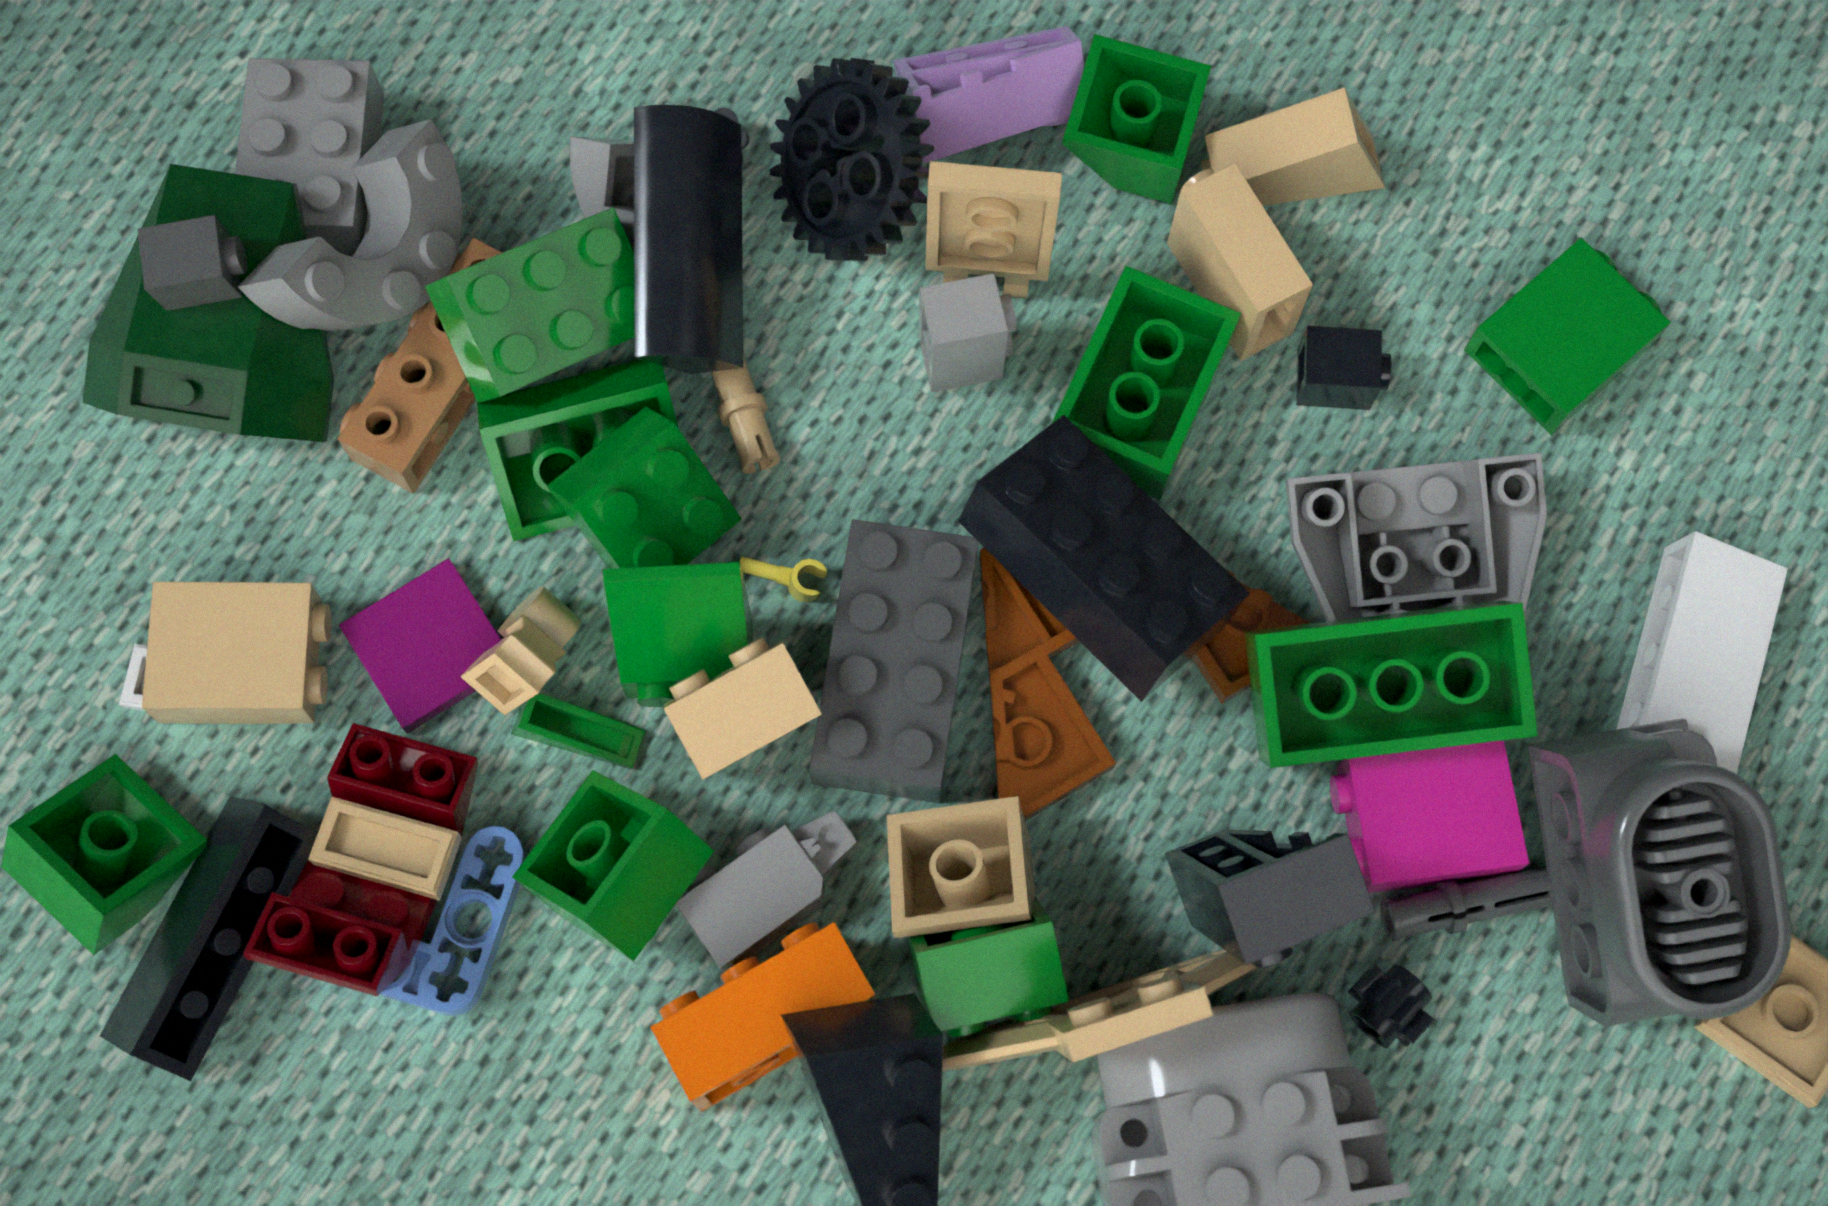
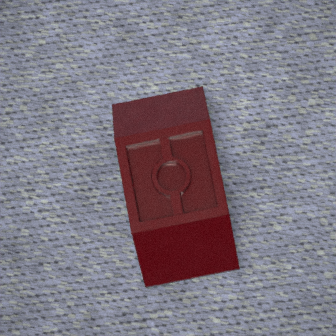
[244,723,478,996]

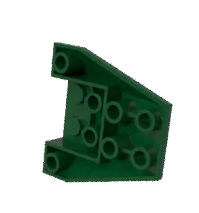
[82,164,335,442]

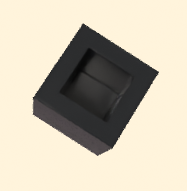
[1296,326,1392,410]

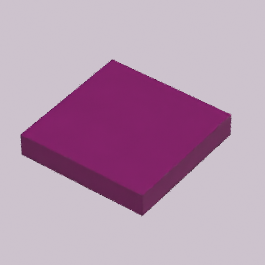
[339,558,501,734]

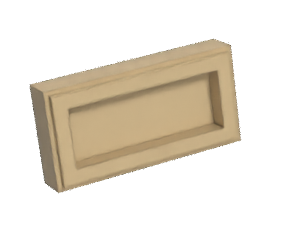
[308,797,462,900]

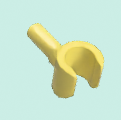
[739,556,827,603]

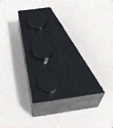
[781,993,943,1206]

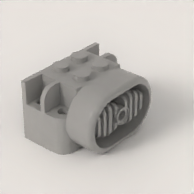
[1092,992,1411,1206]

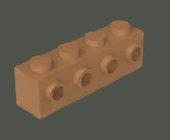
[338,237,502,494]

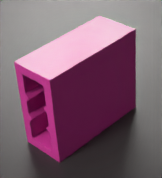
[1330,740,1529,893]

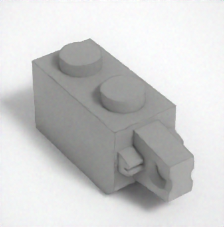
[676,811,857,973]

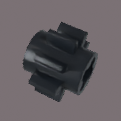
[1348,964,1434,1048]

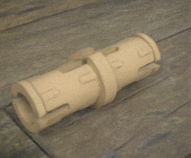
[711,350,780,474]

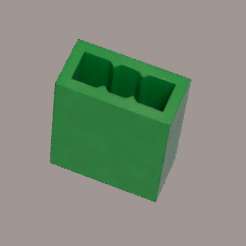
[1464,237,1671,435]

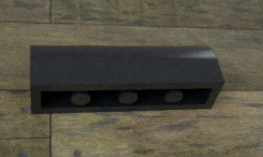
[634,105,743,374]
[100,796,318,1081]

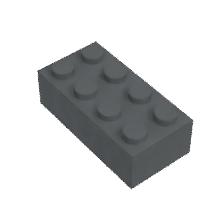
[809,519,979,803]

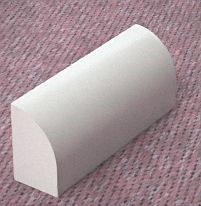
[1616,531,1788,774]

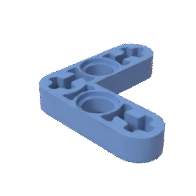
[380,826,527,1016]

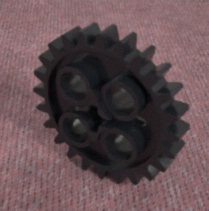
[769,58,934,261]

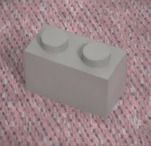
[918,273,1017,393]

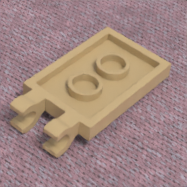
[925,161,1062,299]

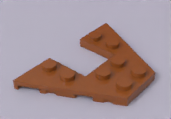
[979,548,1310,821]

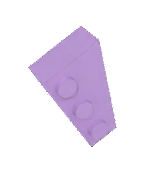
[893,26,1084,163]

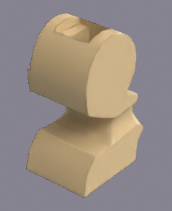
[461,586,582,715]

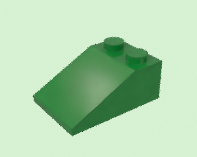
[603,562,753,707]

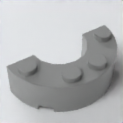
[238,119,463,332]

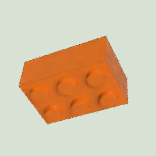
[650,922,876,1112]

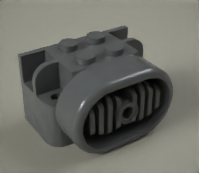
[1528,718,1791,1027]

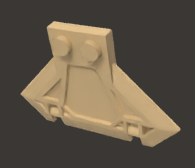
[942,946,1294,1071]

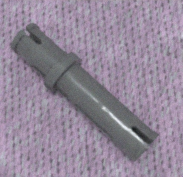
[1380,866,1552,941]

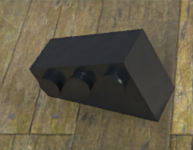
[1165,829,1375,967]

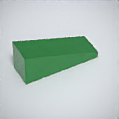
[511,693,645,769]

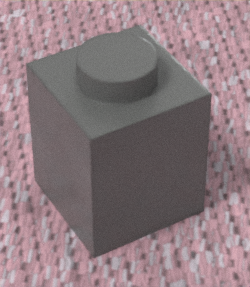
[138,215,248,311]

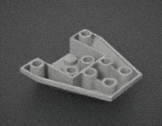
[1285,453,1547,621]

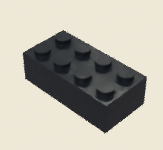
[958,415,1250,702]

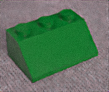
[477,359,679,542]

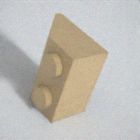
[663,637,822,780]
[887,796,1035,938]

